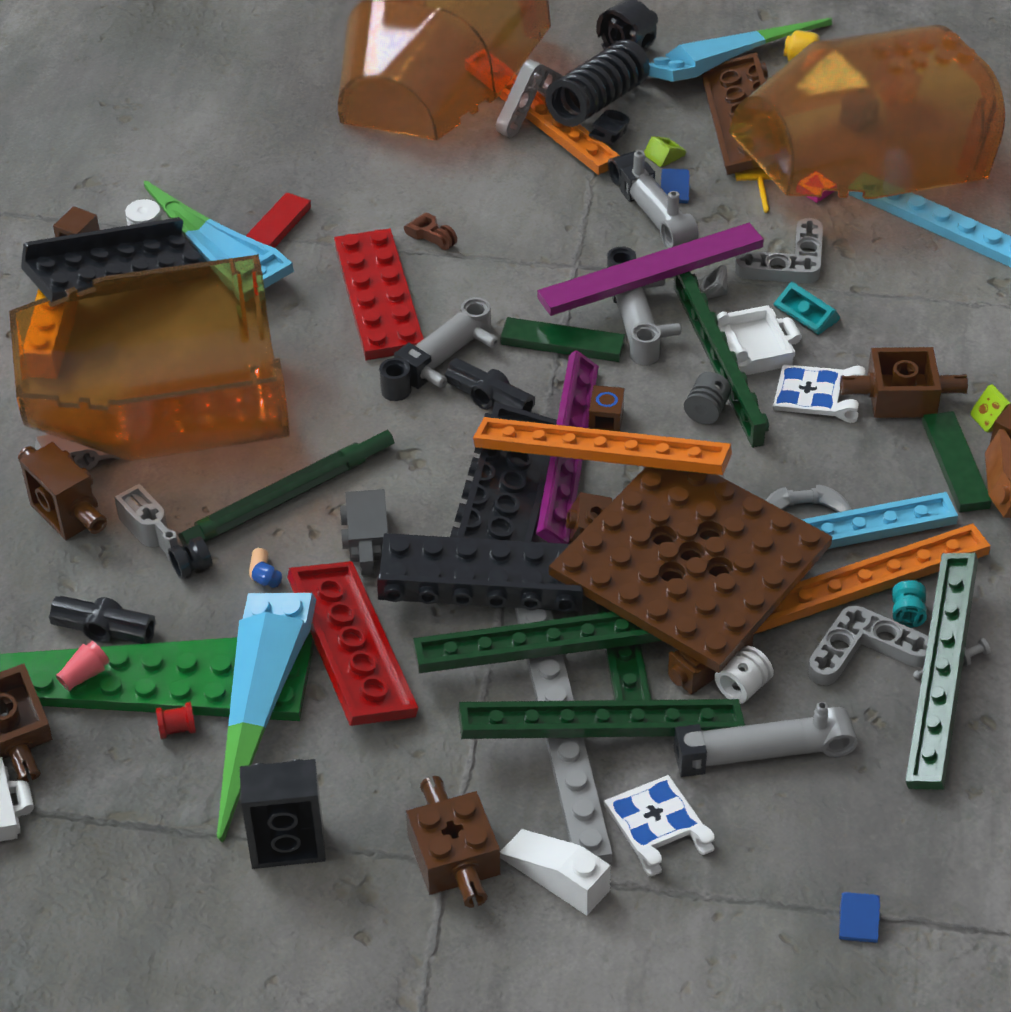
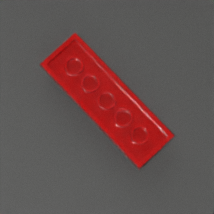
[334,228,423,360]
[287,561,419,726]

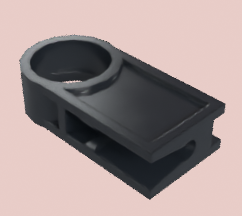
[589,109,630,146]

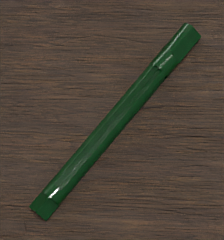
[177,429,395,546]

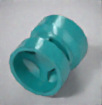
[892,580,927,628]

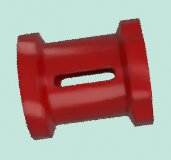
[156,702,196,740]

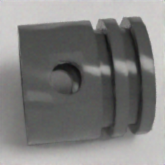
[684,372,732,424]

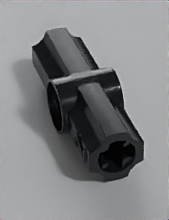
[445,358,535,412]
[49,596,156,644]

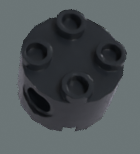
[596,0,658,50]

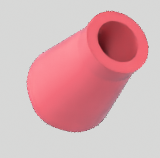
[56,641,110,691]

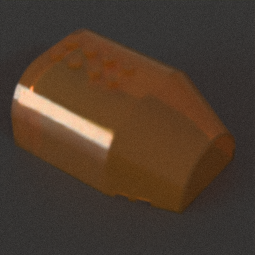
[338,0,551,141]
[729,24,1005,199]
[9,254,290,462]

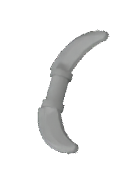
[765,484,852,513]

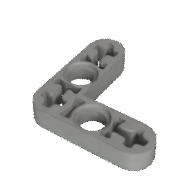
[496,59,563,138]
[735,218,823,284]
[808,606,928,685]

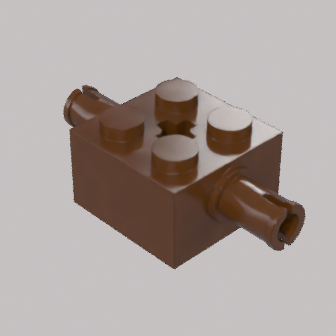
[840,347,968,418]
[18,442,107,540]
[0,663,53,782]
[406,776,501,908]

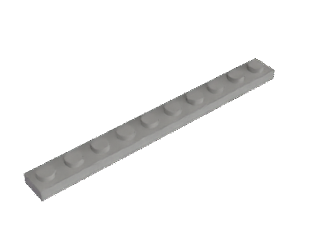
[515,608,612,863]

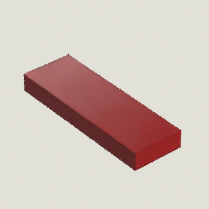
[246,192,311,248]

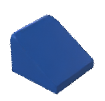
[661,169,690,204]
[839,892,880,943]

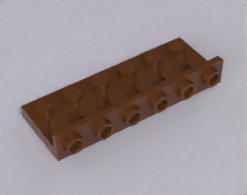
[701,53,793,175]

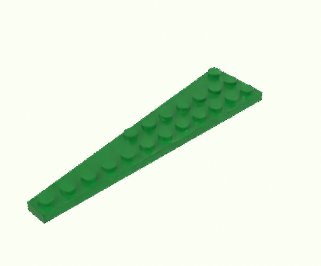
[0,632,315,721]

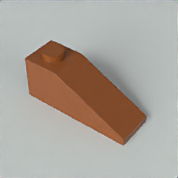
[985,429,1011,518]

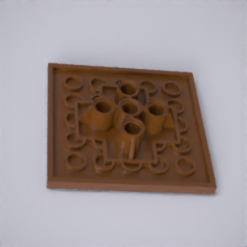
[549,467,833,673]

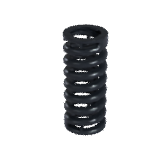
[545,39,650,127]

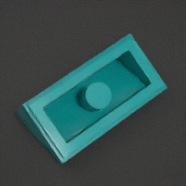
[773,281,841,335]

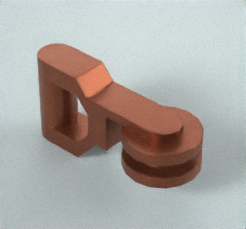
[404,212,457,250]

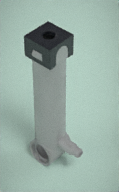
[674,702,858,777]

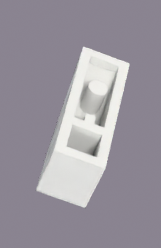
[500,829,611,915]

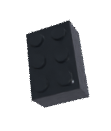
[240,759,326,869]

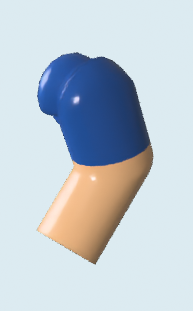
[249,548,282,588]

